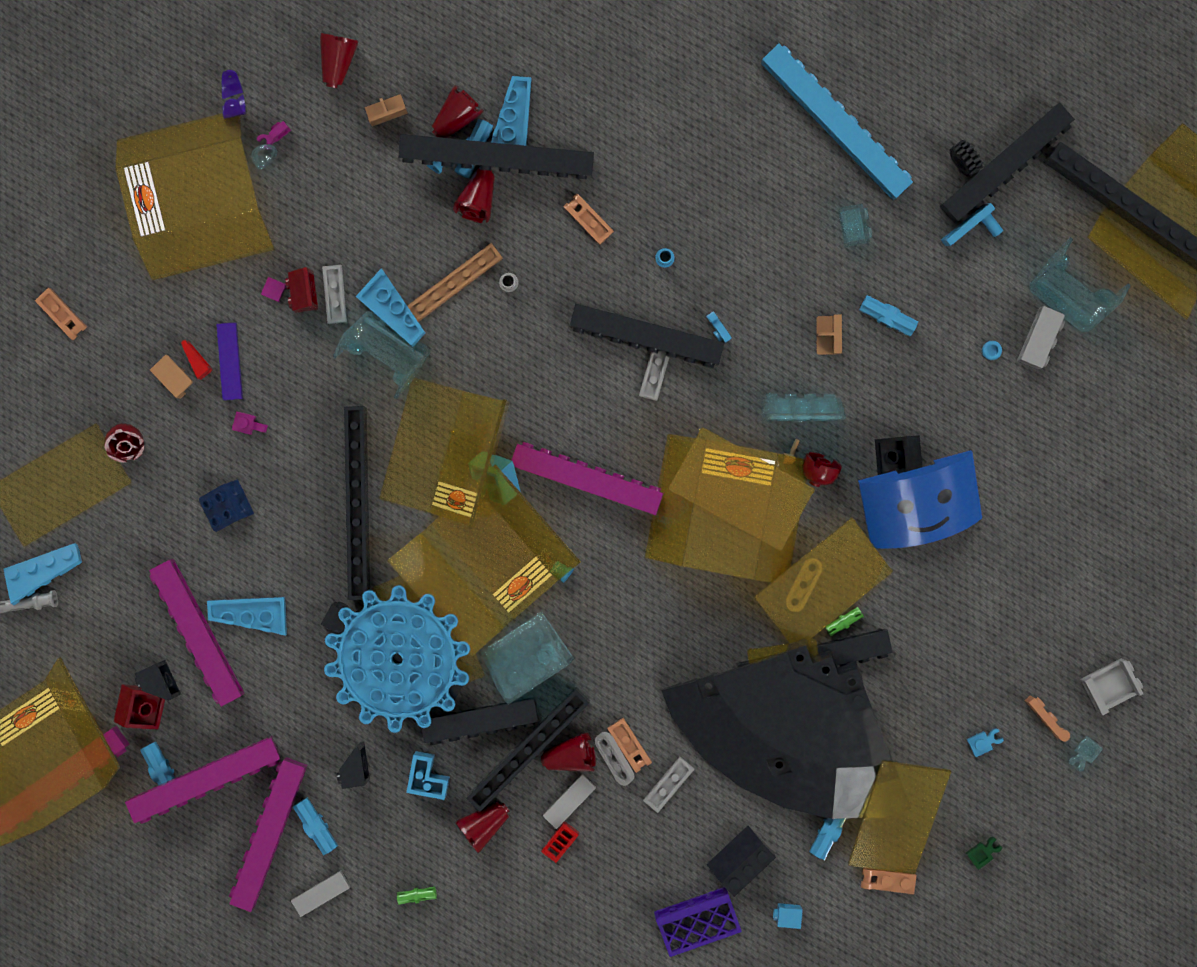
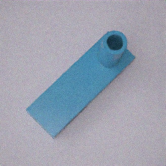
[941,203,1003,246]

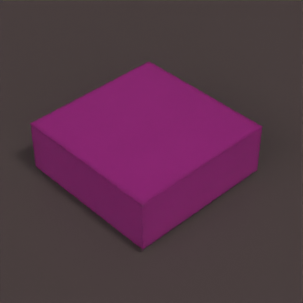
[261,277,286,302]

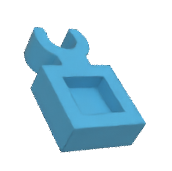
[706,311,732,344]
[966,728,1004,757]

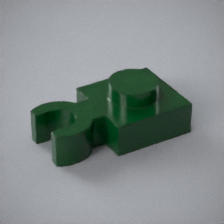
[966,837,1002,870]

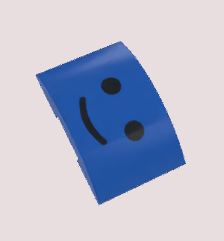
[858,450,982,548]

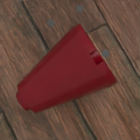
[320,33,358,88]
[432,85,484,138]
[453,168,495,223]
[541,733,596,772]
[455,802,510,853]

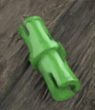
[825,607,864,637]
[397,886,437,905]

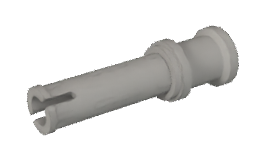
[0,590,58,613]

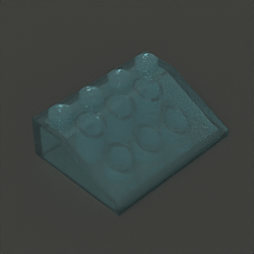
[761,394,846,421]
[481,611,574,705]

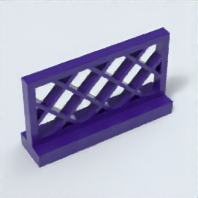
[654,887,742,957]

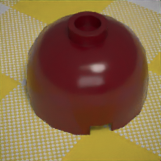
[104,423,144,463]
[802,452,842,487]

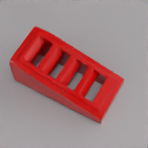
[181,340,213,380]
[541,821,579,863]

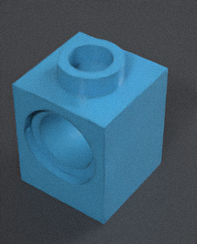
[773,903,802,929]

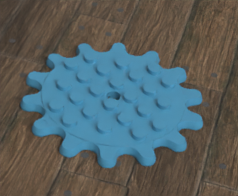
[324,585,470,733]

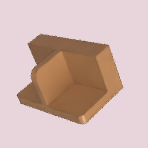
[365,94,408,126]
[816,315,842,355]
[150,355,193,399]

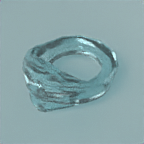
[251,144,278,170]

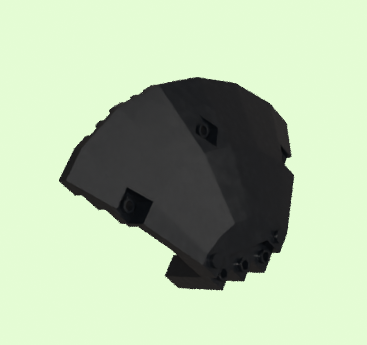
[661,638,911,819]

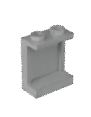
[1080,658,1143,715]

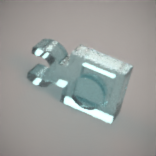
[1069,736,1103,772]

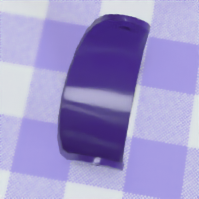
[222,70,246,119]

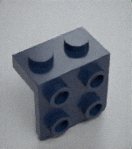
[199,479,254,532]

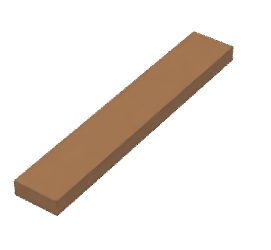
[407,243,503,322]

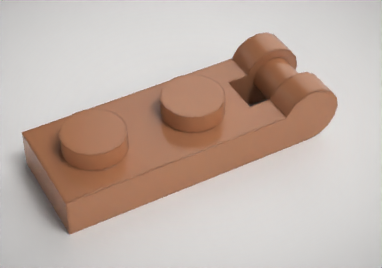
[563,193,614,245]
[35,288,87,340]
[1024,696,1070,742]
[607,717,652,773]
[861,868,916,894]

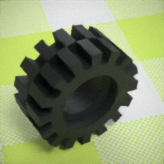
[949,140,983,177]

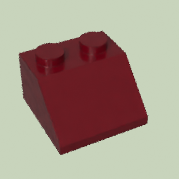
[285,267,318,312]
[113,684,165,730]

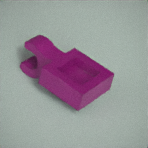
[257,121,291,150]
[232,411,268,435]

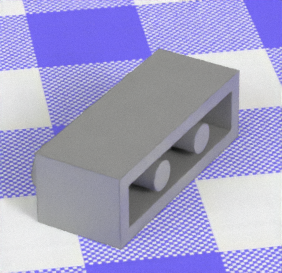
[1017,306,1065,369]

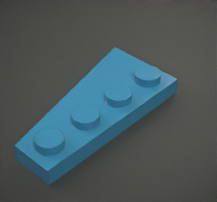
[491,76,532,146]
[356,268,425,347]
[3,543,82,605]
[207,597,287,636]

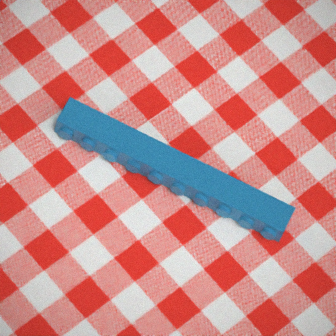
[761,44,913,201]

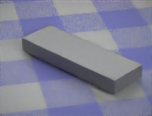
[322,265,347,324]
[639,351,669,401]
[643,756,694,813]
[543,774,596,829]
[291,871,351,917]

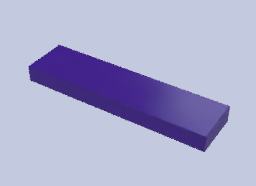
[216,322,243,401]

